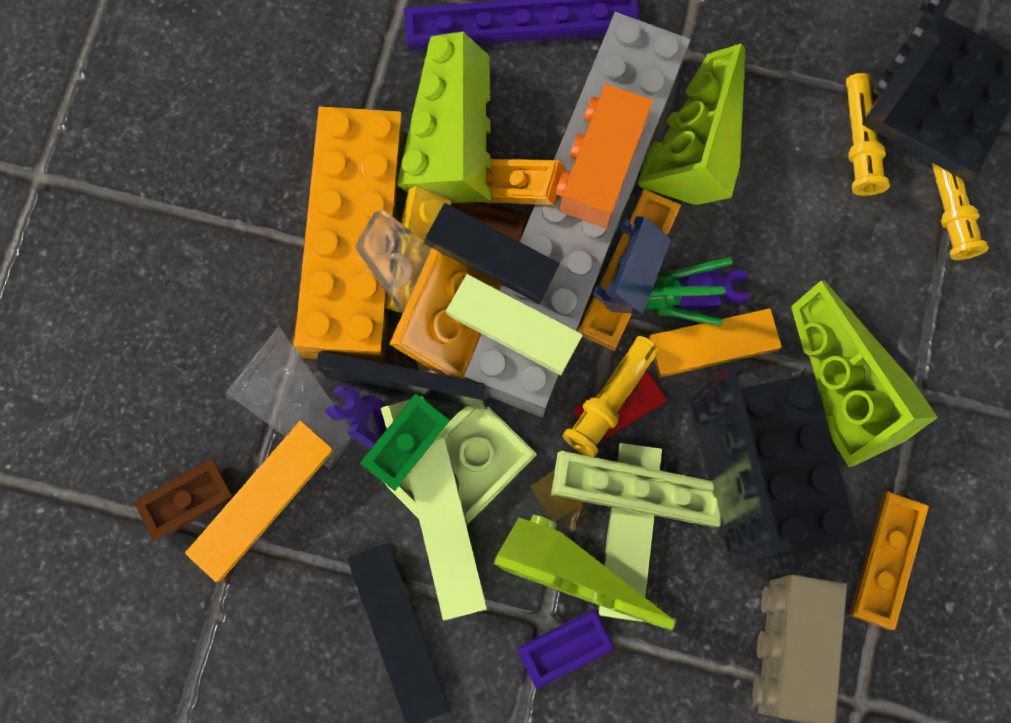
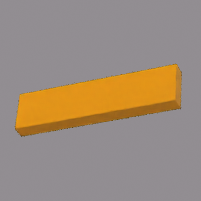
[578,189,681,351]
[185,421,336,583]

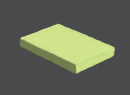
[385,406,537,526]

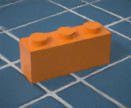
[555,83,653,228]

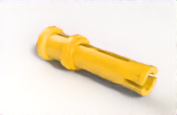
[846,73,890,196]
[931,162,989,260]
[562,336,660,457]

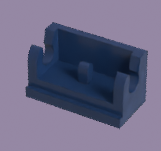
[593,216,671,314]

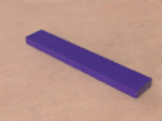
[404,0,641,50]

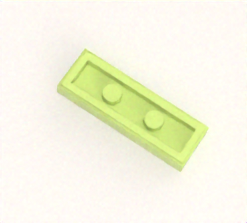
[446,274,582,375]

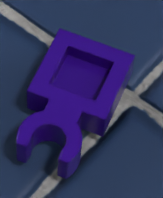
[675,266,749,310]
[325,385,389,449]

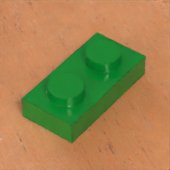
[359,393,450,491]

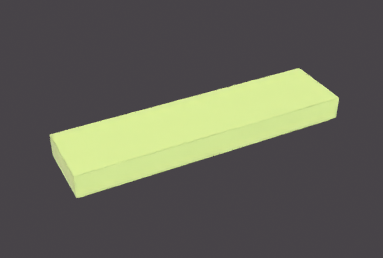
[409,437,487,621]
[598,443,662,622]
[551,451,721,527]

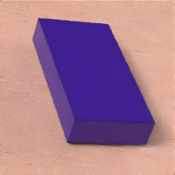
[517,608,616,689]

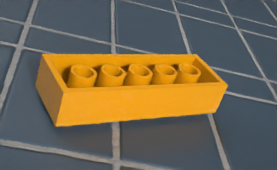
[294,106,404,363]

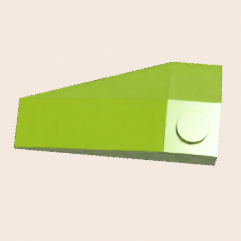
[638,43,746,205]
[791,281,938,467]
[494,514,675,632]

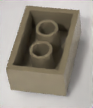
[752,575,847,723]

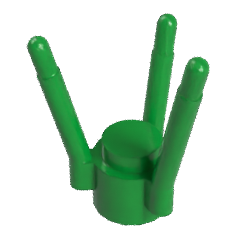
[645,257,733,326]

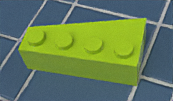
[396,32,491,203]

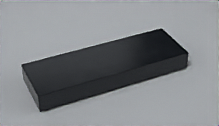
[423,202,560,304]

